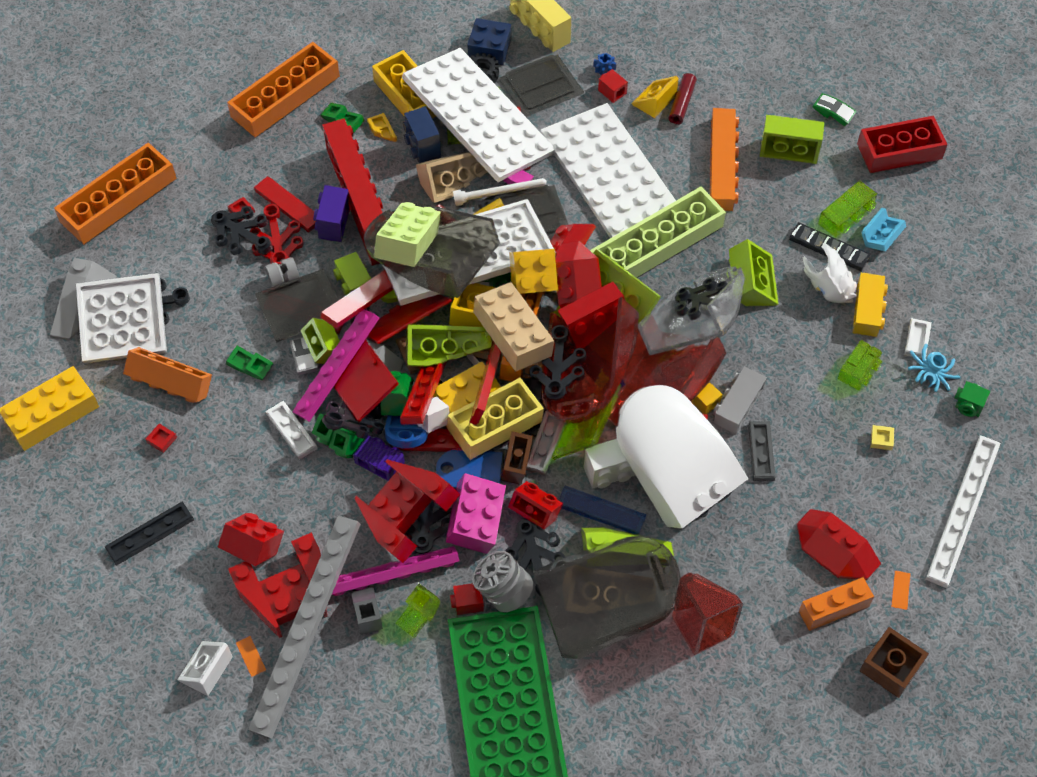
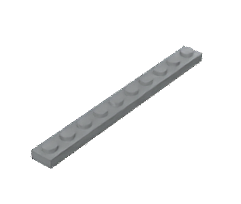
[248,515,361,739]

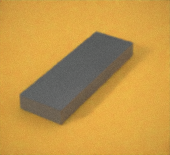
[748,421,776,481]

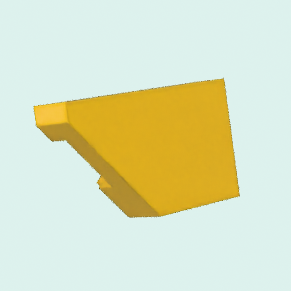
[367,113,397,142]

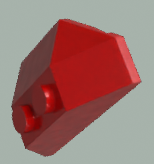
[550,224,596,259]
[555,241,602,308]
[797,509,881,580]

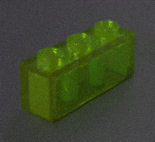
[818,180,877,238]

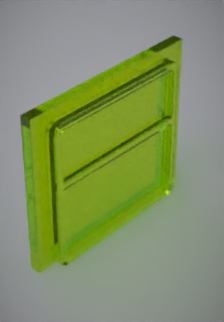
[551,383,621,460]

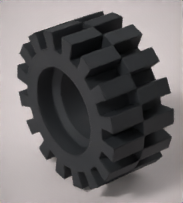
[471,53,499,84]

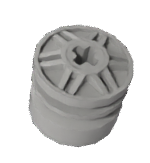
[472,551,533,612]

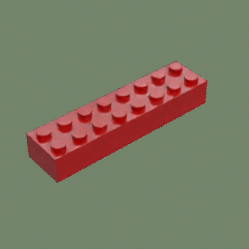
[322,118,388,266]

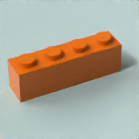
[123,347,212,403]

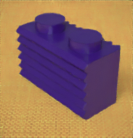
[353,435,405,481]

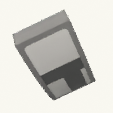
[289,337,318,376]

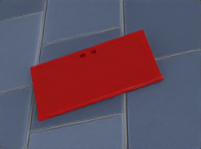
[367,294,452,345]
[333,339,399,422]

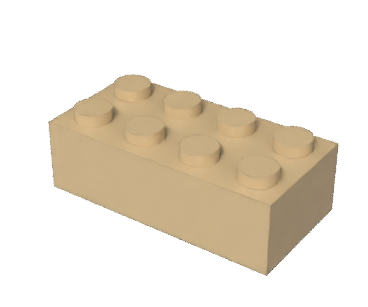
[473,282,554,372]

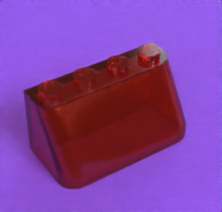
[672,573,743,655]

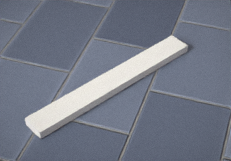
[925,435,1001,588]

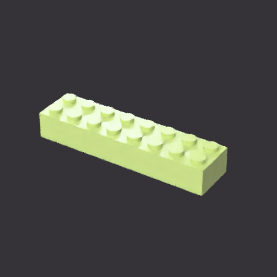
[590,186,726,278]

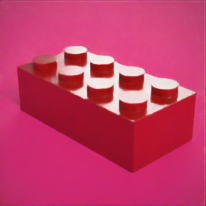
[857,115,948,173]

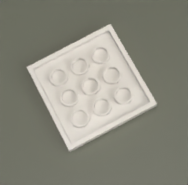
[76,273,167,363]

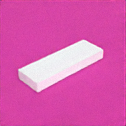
[266,401,318,460]

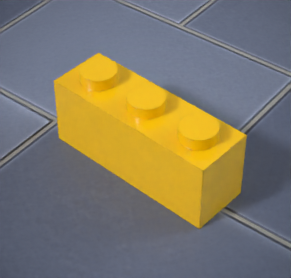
[852,273,888,337]

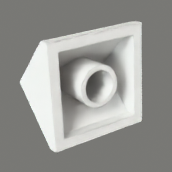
[178,641,233,696]

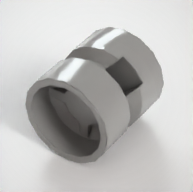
[265,257,301,290]

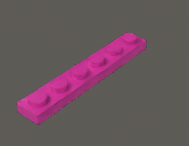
[292,309,379,422]
[332,546,459,596]

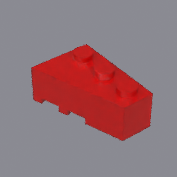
[558,282,628,349]

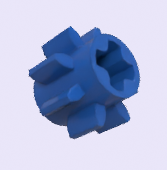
[593,53,616,75]

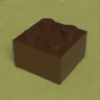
[859,627,929,698]

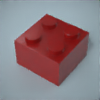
[218,513,284,566]

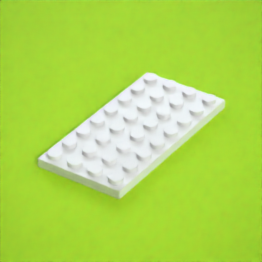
[402,48,555,182]
[541,103,676,239]
[381,199,556,305]

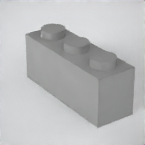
[713,366,767,434]

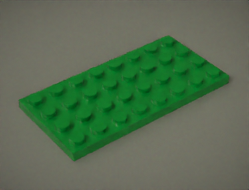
[448,606,568,777]

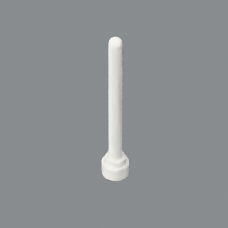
[453,178,547,206]

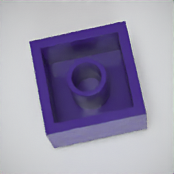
[313,185,350,242]

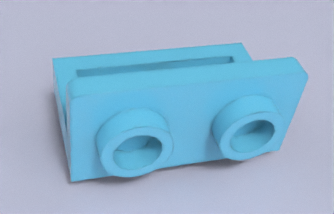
[862,208,906,252]

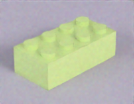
[374,202,441,267]

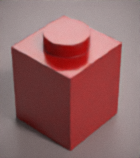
[598,69,628,103]
[450,583,484,615]

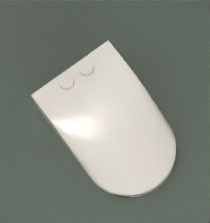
[616,385,748,528]

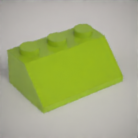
[729,239,778,306]

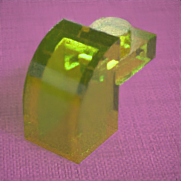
[395,583,440,638]

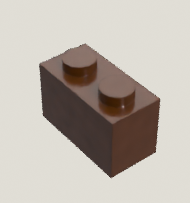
[500,431,533,485]

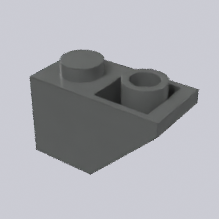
[351,587,383,634]

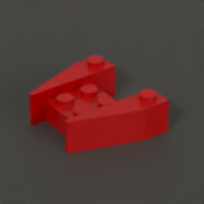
[354,459,460,563]
[228,532,328,638]

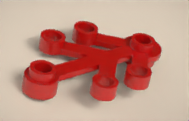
[250,204,304,264]

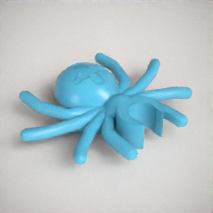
[908,344,960,392]

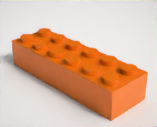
[227,42,340,137]
[54,143,177,245]

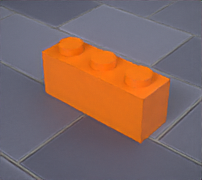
[799,577,874,631]

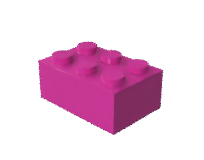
[445,473,506,554]

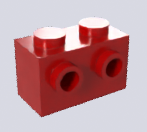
[508,481,563,529]

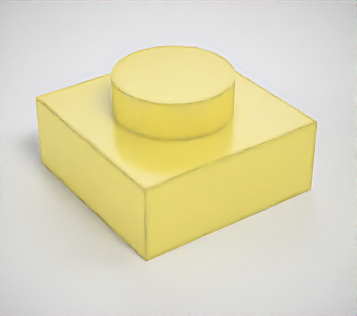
[870,425,894,450]

